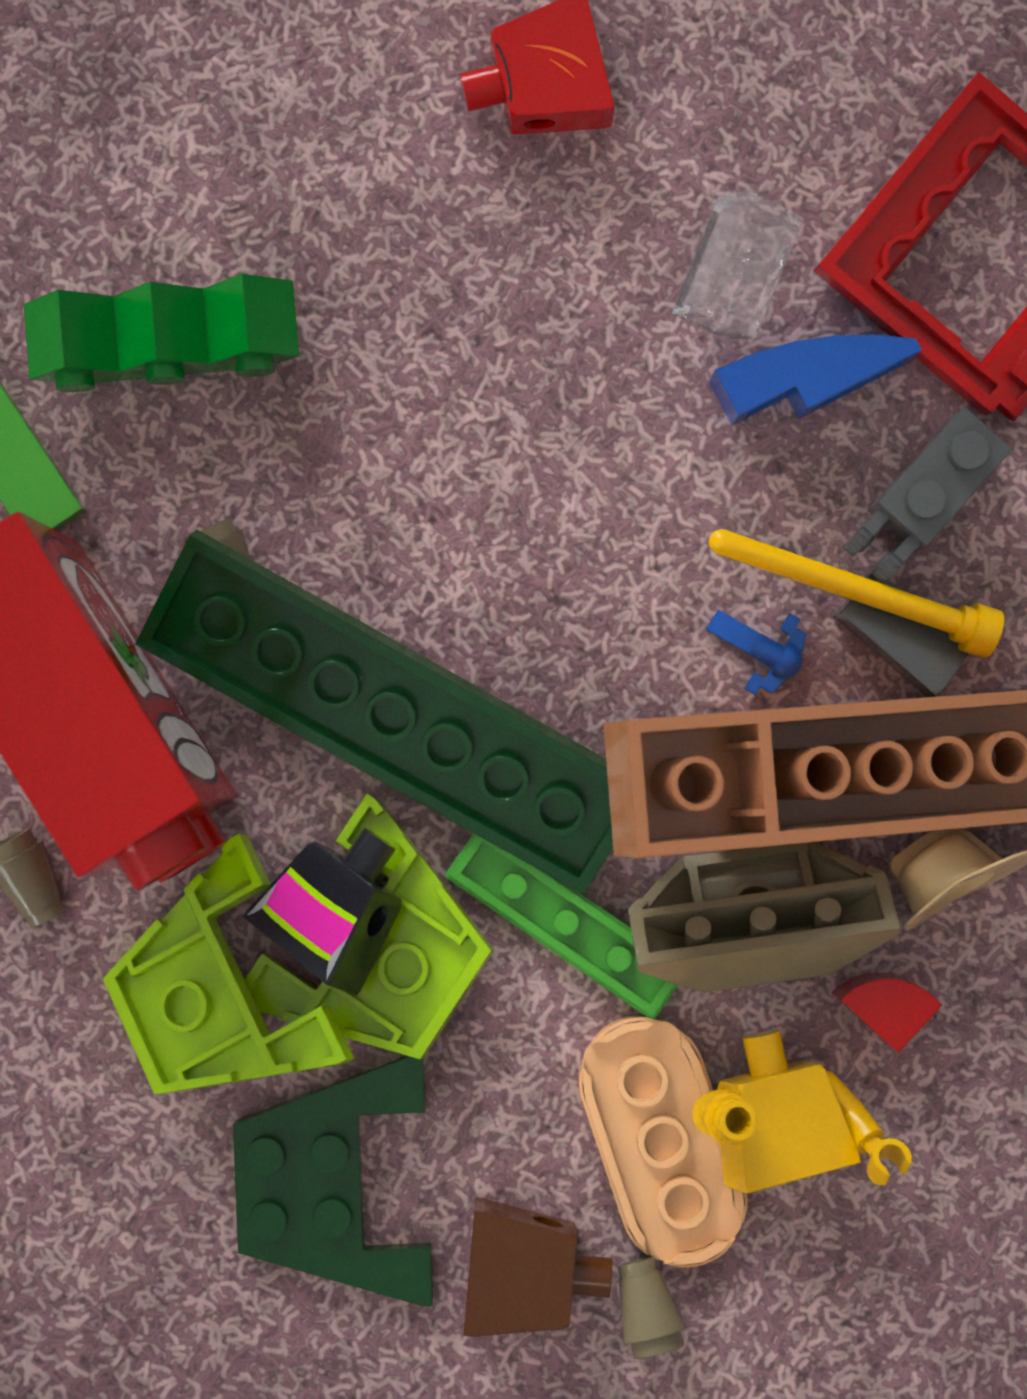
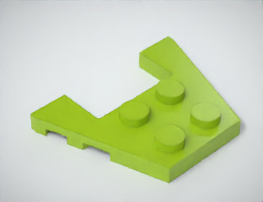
[244,793,495,1059]
[103,833,355,1095]

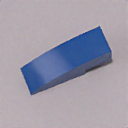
[709,335,922,426]

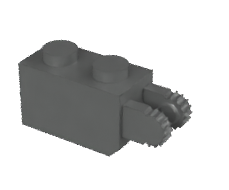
[842,406,1013,584]

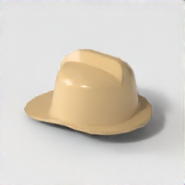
[890,829,1027,931]

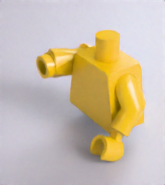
[692,1030,912,1194]

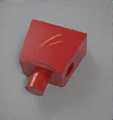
[459,0,615,135]

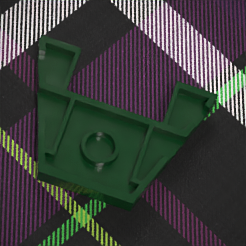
[233,1055,433,1306]

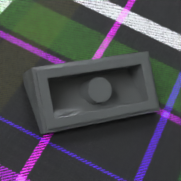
[833,568,969,697]

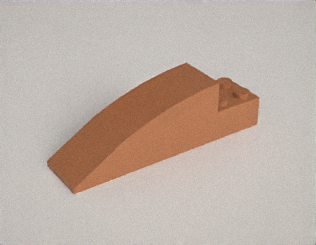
[603,690,1027,858]

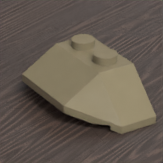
[628,842,901,993]

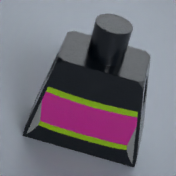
[243,827,401,995]

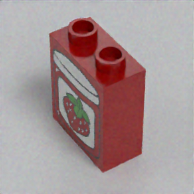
[0,511,238,892]

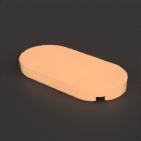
[579,1015,748,1268]

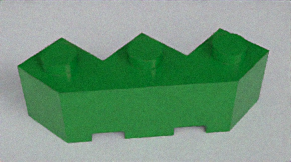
[23,274,299,392]

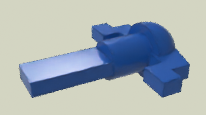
[706,610,807,696]

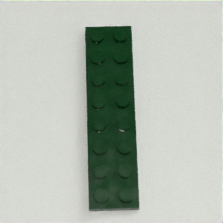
[135,529,613,894]

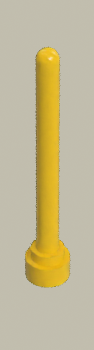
[708,529,1004,658]

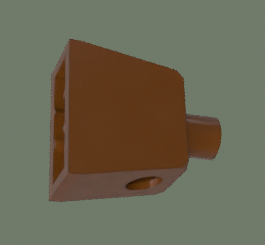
[464,1198,612,1337]

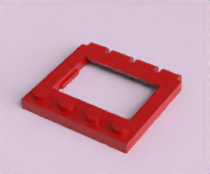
[813,72,1027,421]

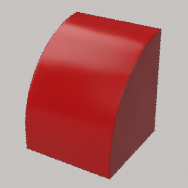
[831,972,942,1053]

